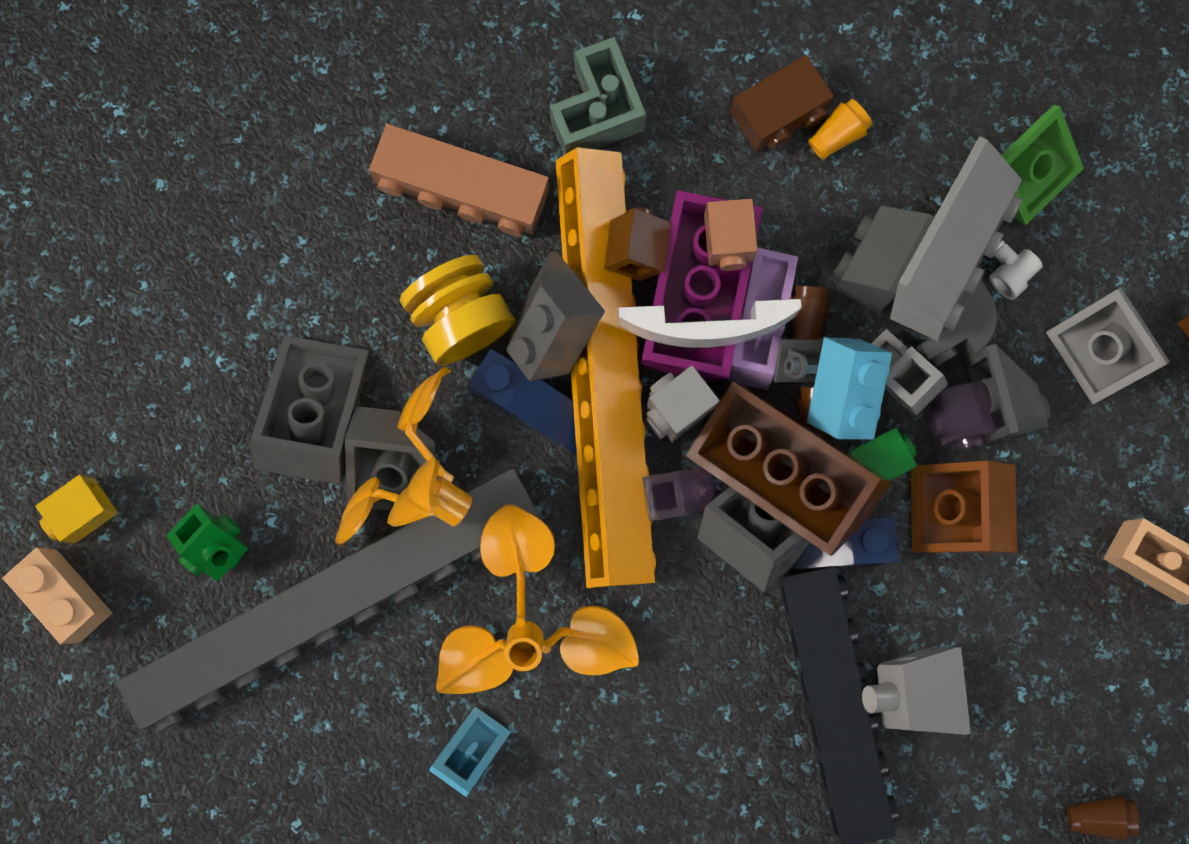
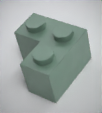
[550,37,646,155]

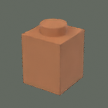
[704,199,758,271]

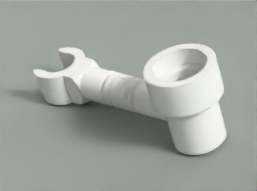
[989,240,1043,300]

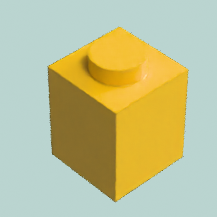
[35,475,118,544]

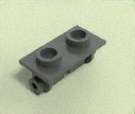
[773,339,823,382]

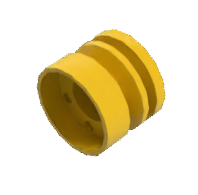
[399,255,516,366]

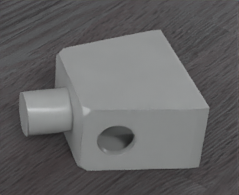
[862,647,971,735]

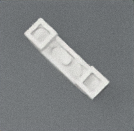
[618,299,801,347]

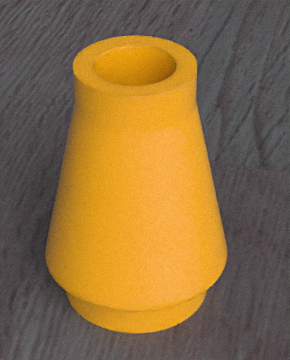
[808,99,873,160]

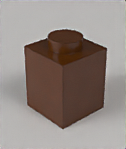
[604,208,671,281]

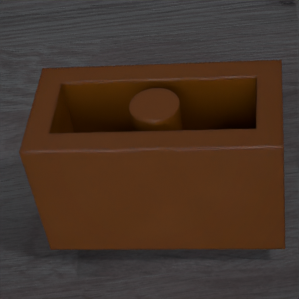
[730,55,834,153]

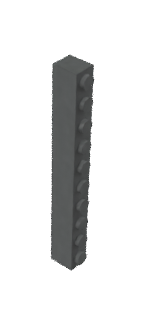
[115,468,540,733]

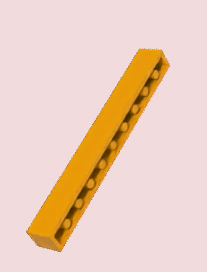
[556,147,656,588]

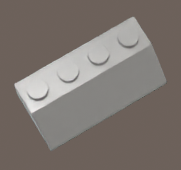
[890,136,1023,341]

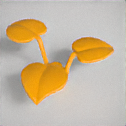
[335,366,473,547]
[436,504,639,694]

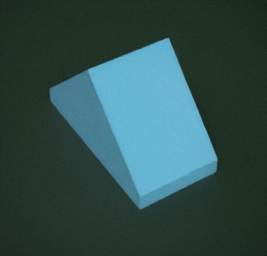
[429,707,511,797]

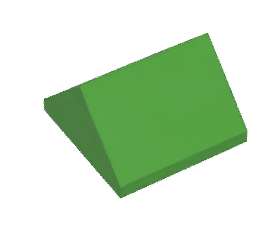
[1001,105,1084,225]

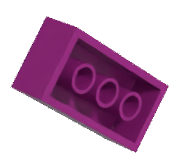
[640,190,763,385]

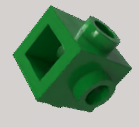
[166,503,248,582]

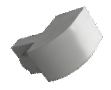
[872,329,948,416]

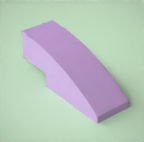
[727,248,798,391]

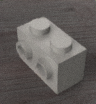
[645,366,720,443]

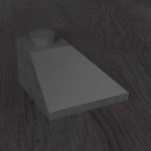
[964,344,1050,444]
[345,406,435,511]

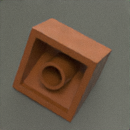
[911,461,1017,554]

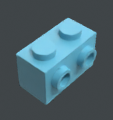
[807,337,892,439]

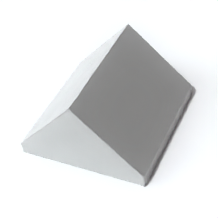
[1046,287,1170,405]

